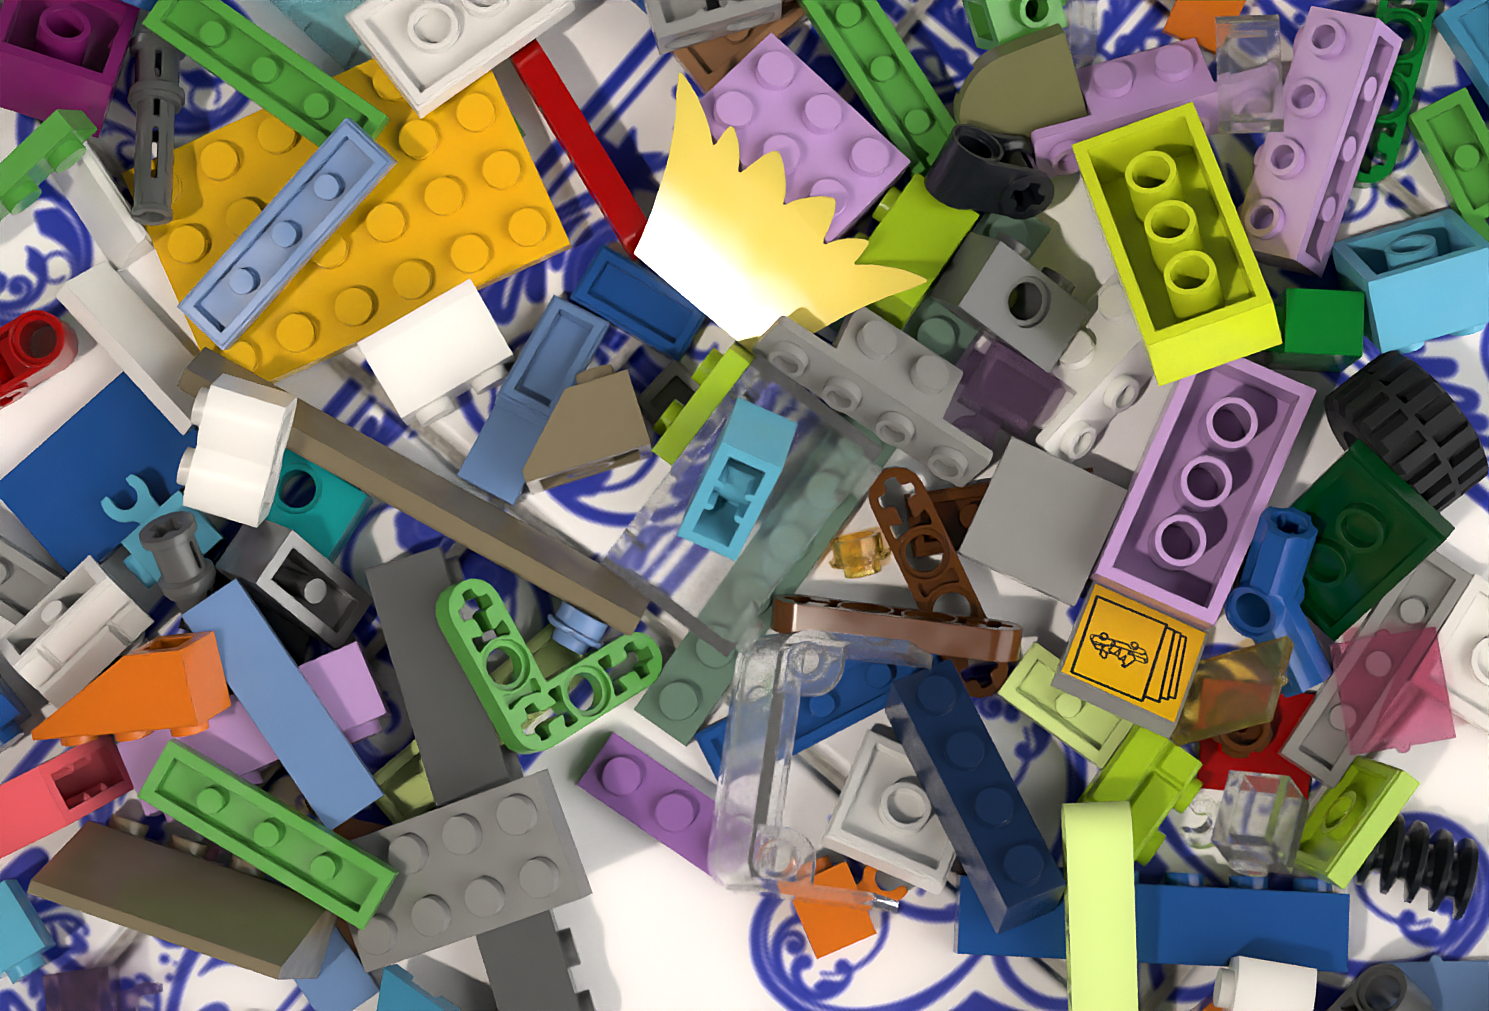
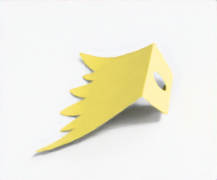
[634,72,927,365]

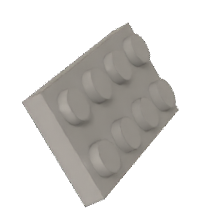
[347,768,593,973]

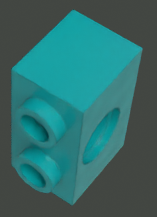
[265,448,374,564]

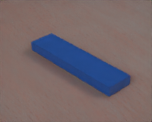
[694,645,943,792]

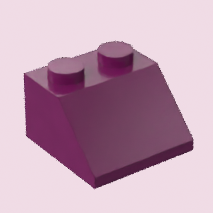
[0,0,141,138]

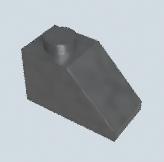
[215,519,373,650]

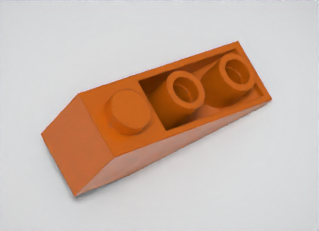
[31,631,231,747]

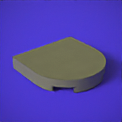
[953,23,1088,143]

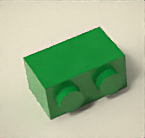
[1260,288,1365,373]

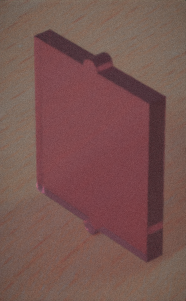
[1329,627,1456,756]

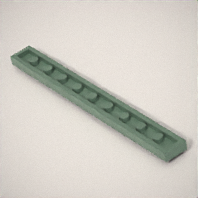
[634,212,1051,747]

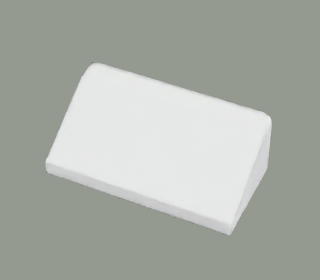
[51,140,155,271]

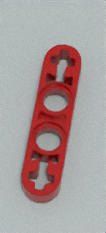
[508,38,648,262]

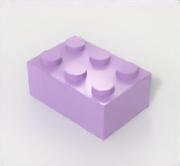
[699,33,911,244]

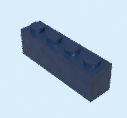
[884,659,1066,935]

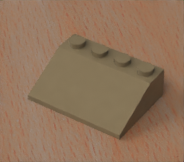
[26,813,339,980]

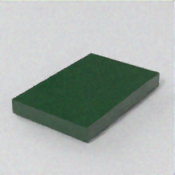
[1244,438,1455,642]

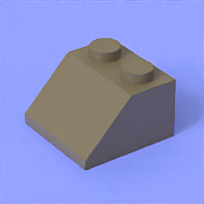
[522,364,653,495]

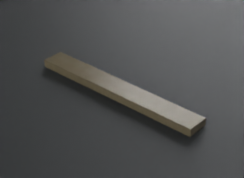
[177,347,653,636]

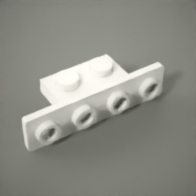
[1036,271,1154,463]

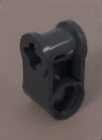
[924,124,1055,220]

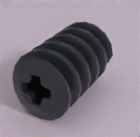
[1355,813,1479,920]

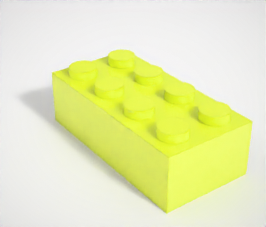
[1071,102,1283,387]

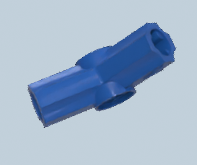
[1224,506,1333,698]

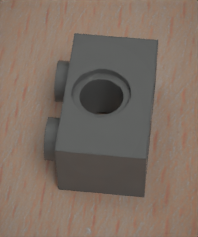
[929,232,1090,374]

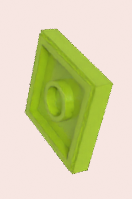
[1281,754,1420,890]

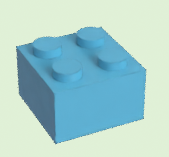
[1332,208,1489,354]

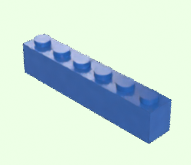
[953,867,1350,973]

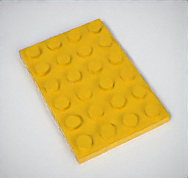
[122,58,573,384]

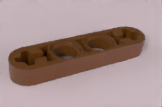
[868,466,1008,698]
[771,594,1023,662]

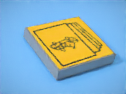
[1050,580,1209,739]

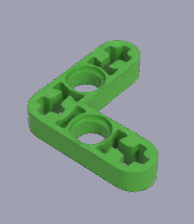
[435,578,662,755]

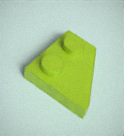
[651,341,755,466]

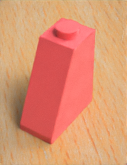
[0,734,134,859]

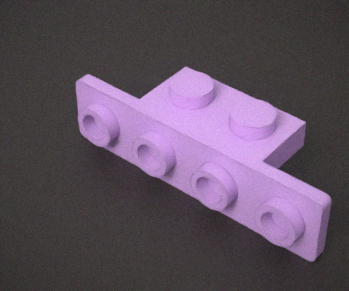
[1031,38,1279,178]

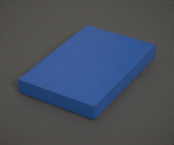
[0,371,198,575]

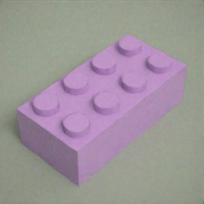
[1088,357,1317,630]

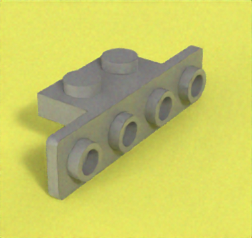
[752,307,993,487]

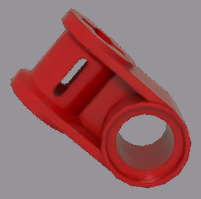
[0,310,79,410]

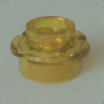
[829,530,891,579]

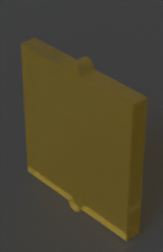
[1170,635,1294,746]

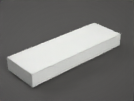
[55,260,198,436]

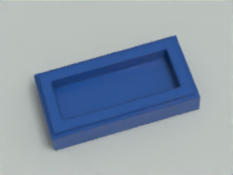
[570,244,708,362]

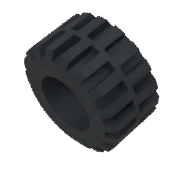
[1323,350,1489,513]

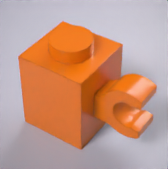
[785,854,908,959]

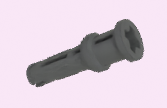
[127,31,186,226]
[139,511,234,696]

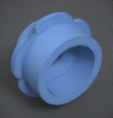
[548,601,608,656]

